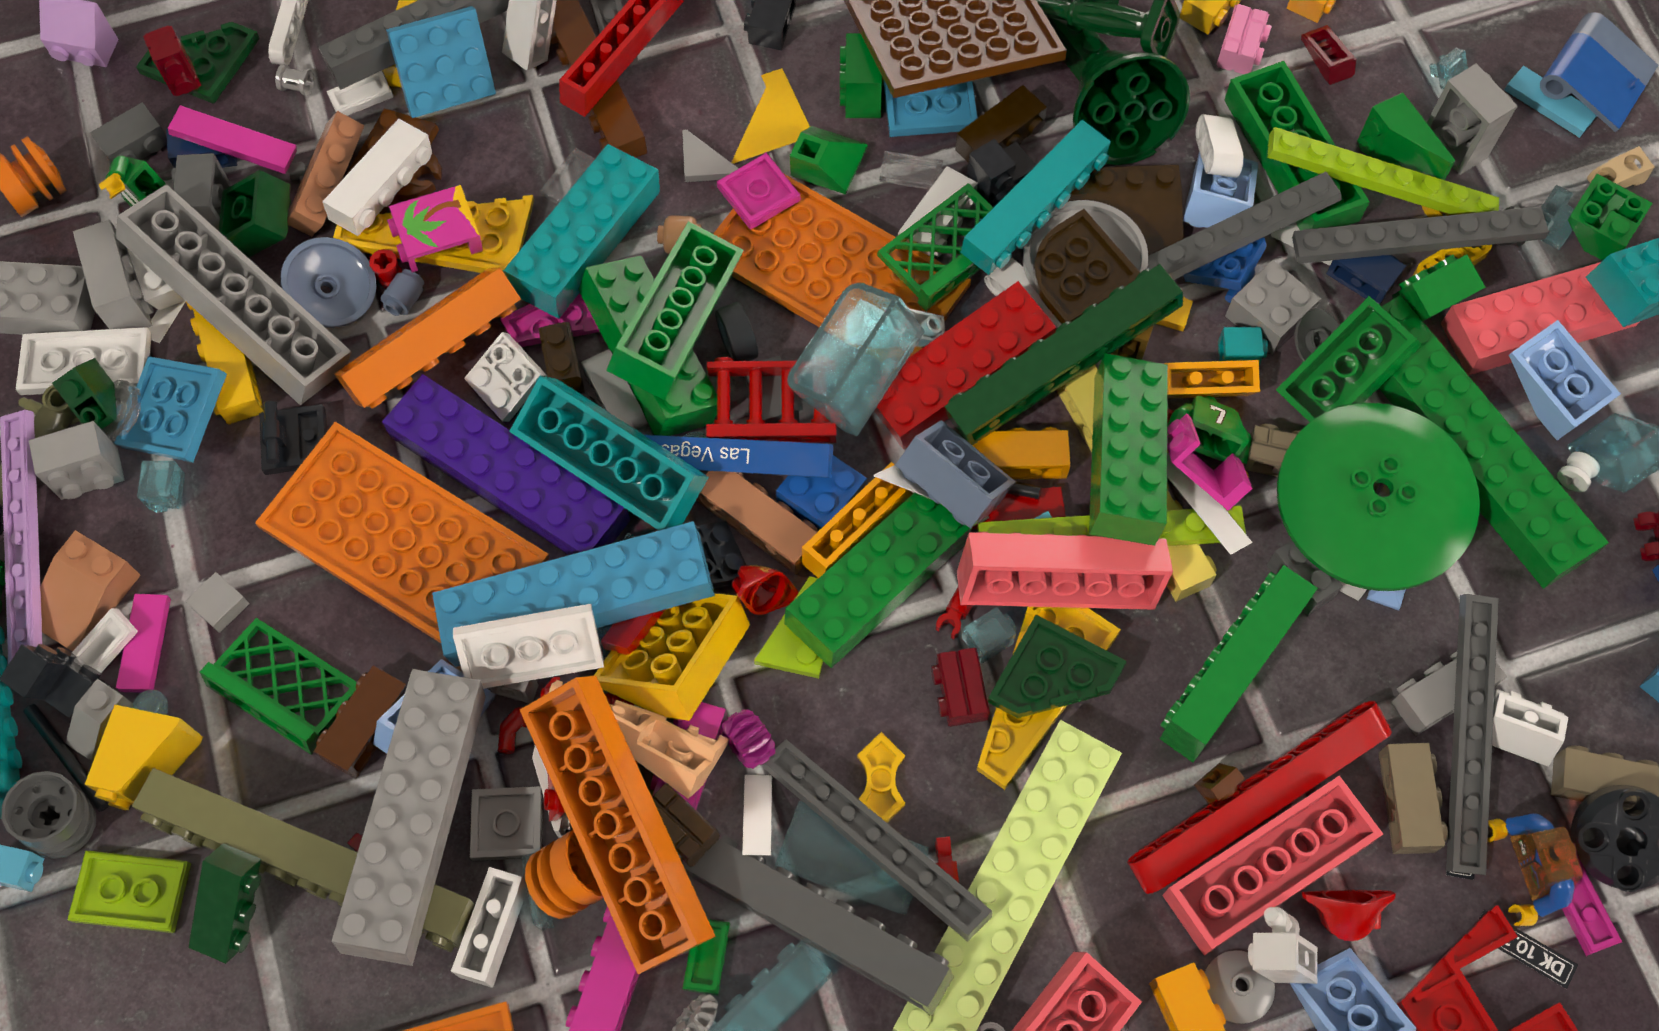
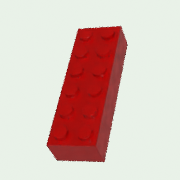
[863,281,1057,450]

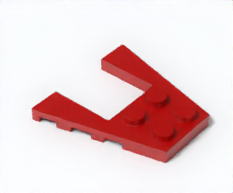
[1397,905,1578,1031]

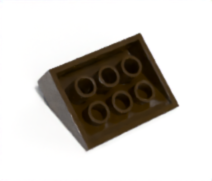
[1068,164,1183,256]

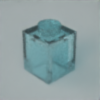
[137,461,185,512]
[962,607,1017,664]

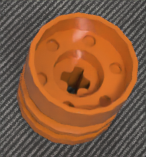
[0,136,67,217]
[525,830,603,919]

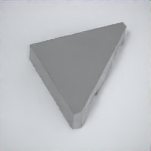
[682,130,739,182]

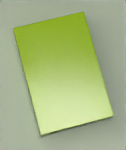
[67,850,191,933]

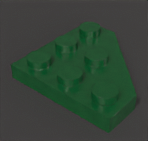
[136,22,260,104]
[988,615,1127,718]

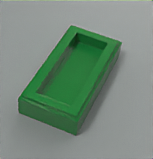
[682,919,731,996]

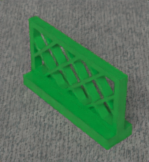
[877,183,993,311]
[199,618,357,755]

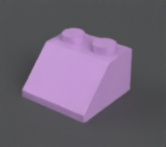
[39,0,118,67]

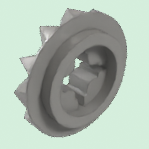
[672,993,718,1031]

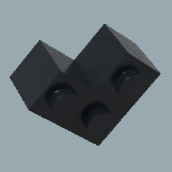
[967,139,1036,208]
[0,644,110,718]

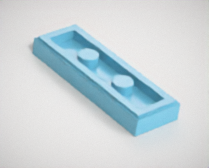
[1504,65,1597,138]

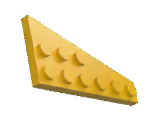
[333,195,534,273]
[977,607,1121,790]

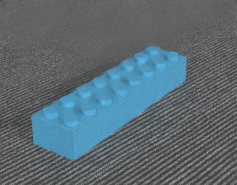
[432,521,715,667]

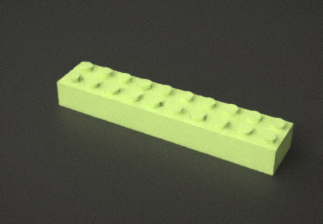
[893,720,1122,1031]

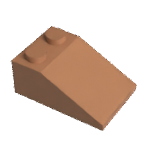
[40,530,141,652]

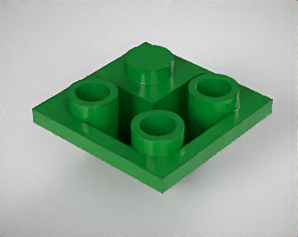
[790,126,868,195]
[1568,174,1653,261]

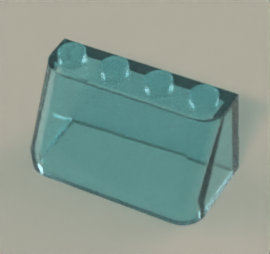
[787,283,925,437]

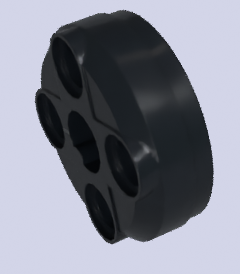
[1571,785,1659,892]

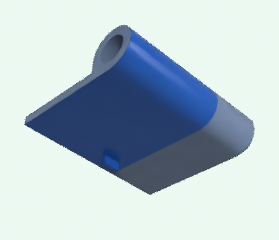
[1540,12,1659,132]

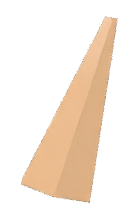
[549,680,729,799]

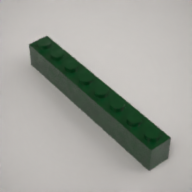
[945,264,1183,445]

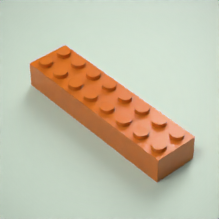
[520,676,716,974]

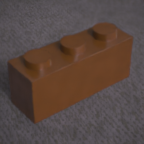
[314,665,407,779]

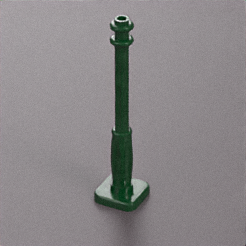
[1037,0,1180,58]

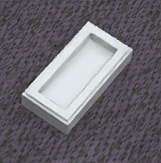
[327,71,393,116]
[72,608,138,673]

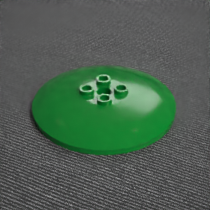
[1277,403,1480,591]

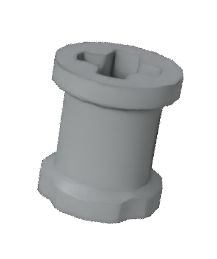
[275,64,314,96]

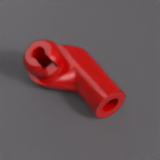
[497,707,527,754]

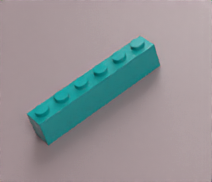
[960,120,1111,275]

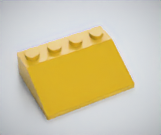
[594,593,750,721]

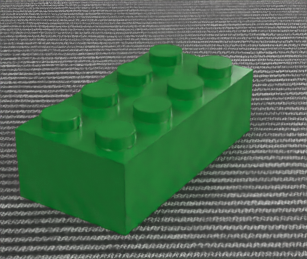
[1276,296,1422,422]

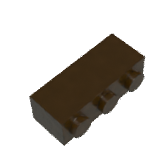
[955,85,1047,163]

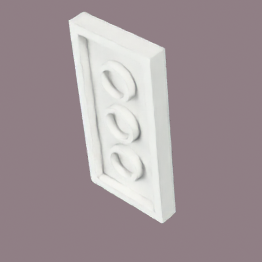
[16,327,152,395]
[453,604,604,689]

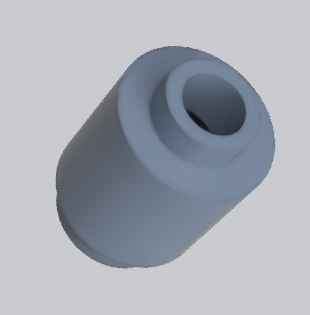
[381,269,424,316]

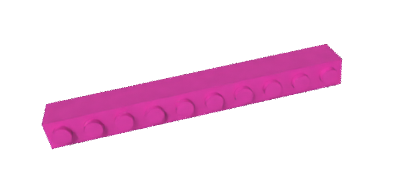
[566,702,728,1031]

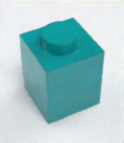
[1218,327,1268,365]

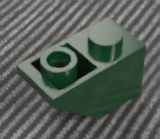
[52,358,117,430]

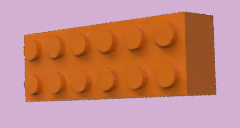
[334,267,521,409]

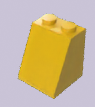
[85,704,203,810]

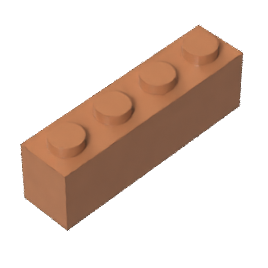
[287,111,365,237]
[696,471,819,575]

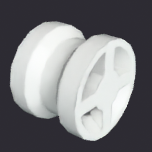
[1557,451,1600,492]

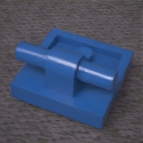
[1184,238,1267,303]

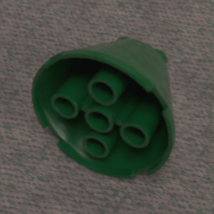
[1073,50,1190,165]

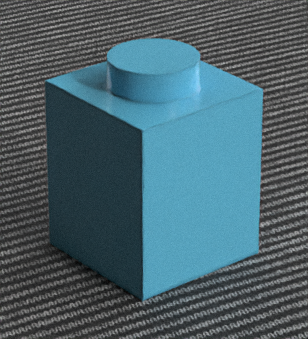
[0,845,45,892]

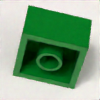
[840,33,882,118]
[1392,254,1486,321]

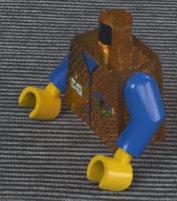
[1487,814,1583,926]

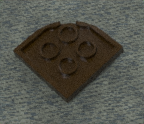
[1033,209,1140,324]

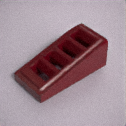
[1301,25,1357,85]

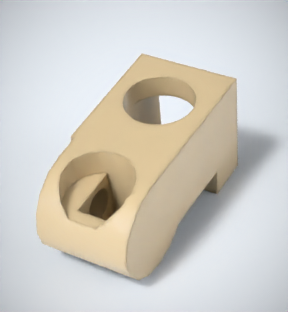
[1587,146,1655,188]

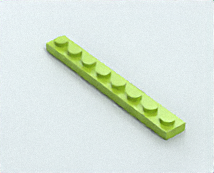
[1267,127,1499,215]
[978,506,1246,546]

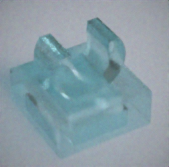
[1429,48,1468,89]

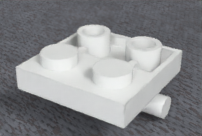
[464,332,547,422]

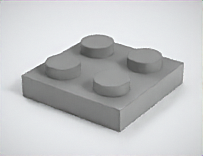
[470,786,543,861]

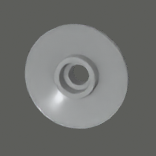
[1205,950,1275,1024]

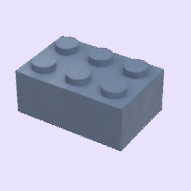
[895,420,1016,529]

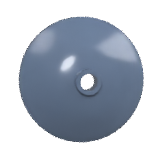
[280,237,376,328]

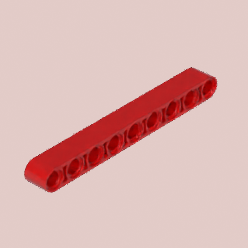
[1127,700,1392,894]

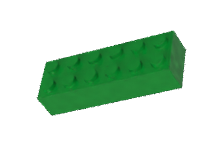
[1224,61,1369,230]
[606,221,744,401]
[578,256,717,436]
[1089,353,1168,546]
[784,493,972,668]
[1159,565,1318,763]

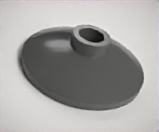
[1295,309,1339,362]

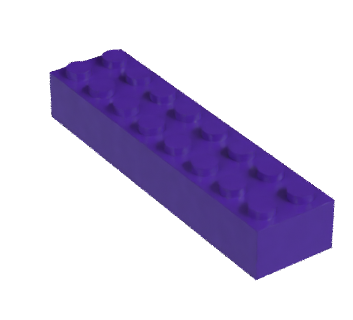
[382,374,630,555]

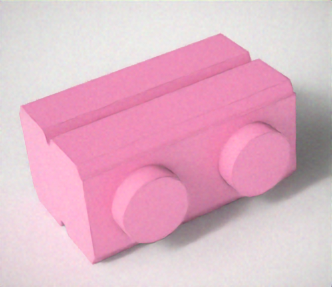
[1216,4,1271,74]

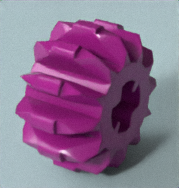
[722,709,775,769]

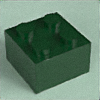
[219,170,291,258]

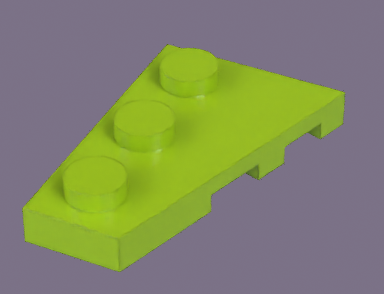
[754,576,823,679]

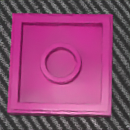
[716,152,801,230]

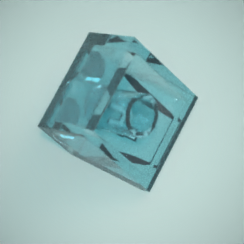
[1567,413,1659,493]

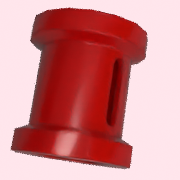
[369,249,403,288]

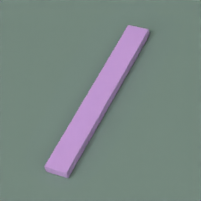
[0,410,42,664]

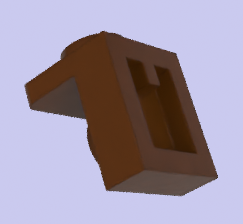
[1194,763,1245,804]

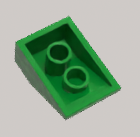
[1357,92,1456,180]

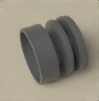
[1,771,96,859]

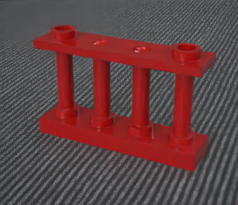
[706,356,836,443]

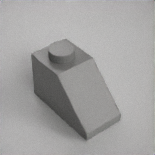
[66,679,138,762]

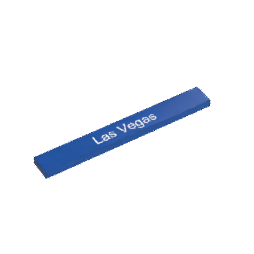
[645,435,833,478]

